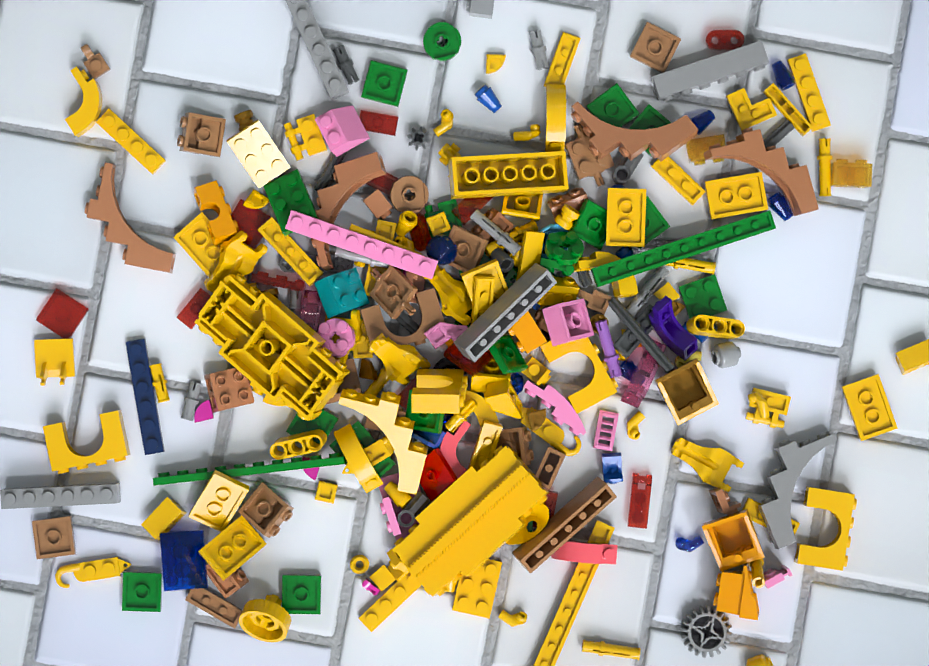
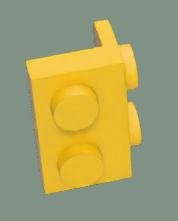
[537,275,580,306]

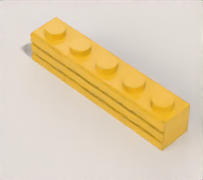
[763,83,813,137]

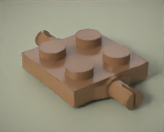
[565,124,615,187]
[369,265,418,319]

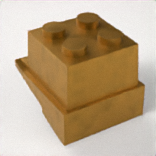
[654,358,719,425]

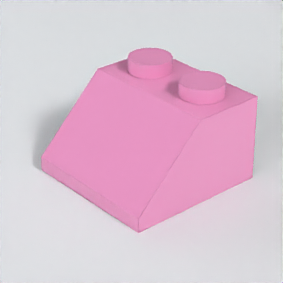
[315,105,370,157]
[542,298,594,346]

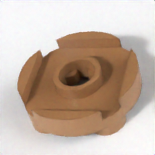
[390,176,429,213]

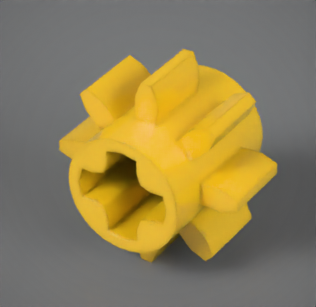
[438,143,462,166]

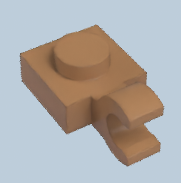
[81,44,111,79]
[577,289,612,315]

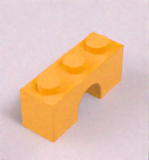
[194,181,239,245]

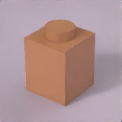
[363,189,393,220]

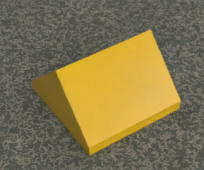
[501,194,543,221]

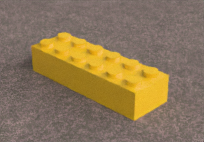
[448,151,569,199]

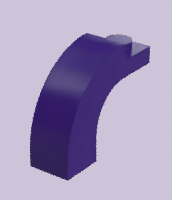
[649,296,698,361]

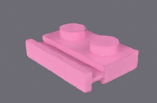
[764,565,792,589]

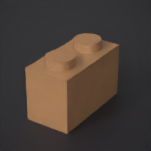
[535,446,566,490]

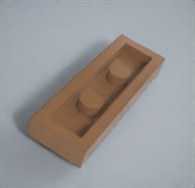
[185,582,242,629]

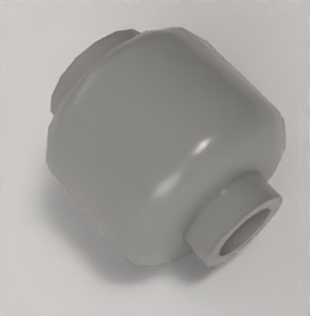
[711,342,741,368]

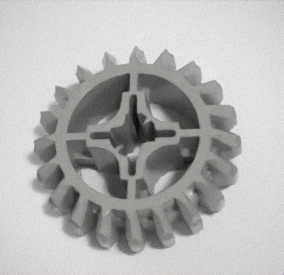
[680,605,732,658]

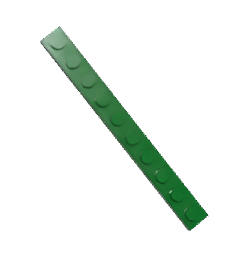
[591,210,776,287]
[153,453,346,486]

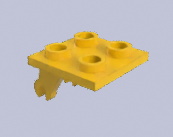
[34,338,75,386]

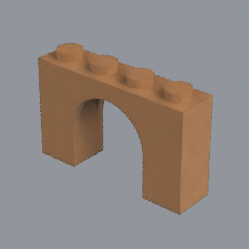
[360,288,445,354]

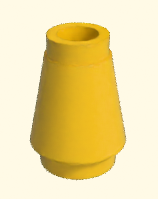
[395,211,418,237]
[384,481,413,509]

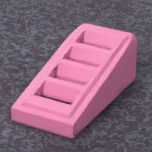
[593,410,619,451]

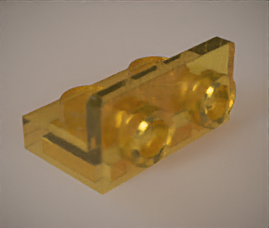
[686,134,726,166]

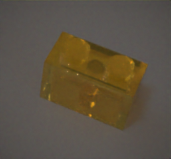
[831,159,872,188]

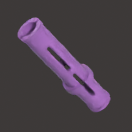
[595,319,623,378]

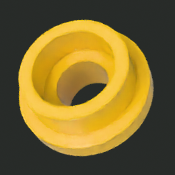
[350,555,369,574]

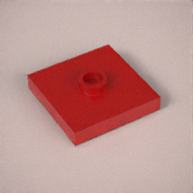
[419,448,458,501]

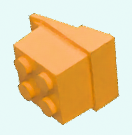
[702,509,765,571]
[713,563,759,620]

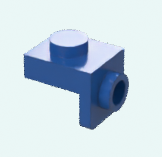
[602,452,623,484]

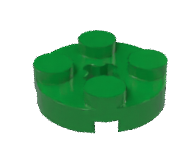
[423,22,461,61]
[545,231,584,265]

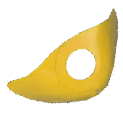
[506,504,549,545]

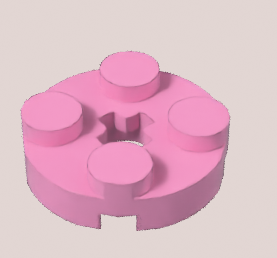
[318,318,355,358]

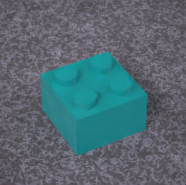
[314,267,369,319]

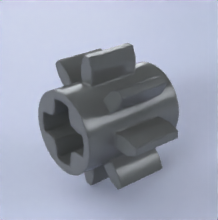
[407,127,431,151]

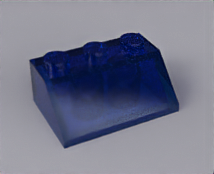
[160,530,208,592]

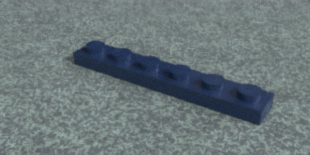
[126,339,165,455]

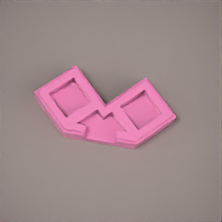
[424,322,468,350]

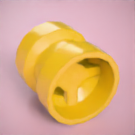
[554,204,580,230]

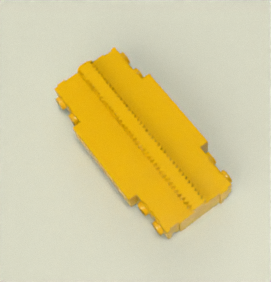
[194,273,350,421]
[392,446,549,597]

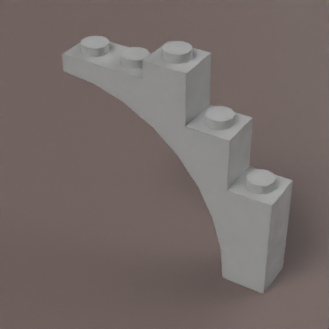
[758,432,837,549]

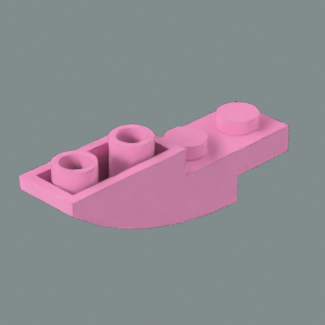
[523,380,586,436]

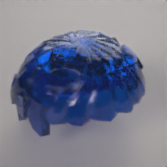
[426,234,457,265]

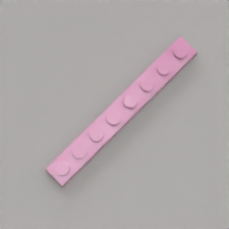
[285,210,438,279]

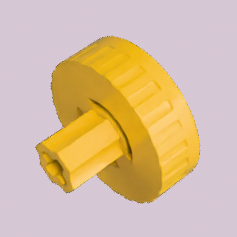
[239,594,292,642]

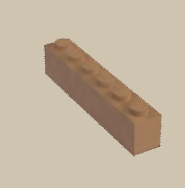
[512,476,617,574]

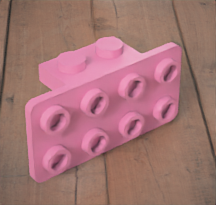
[379,472,421,541]

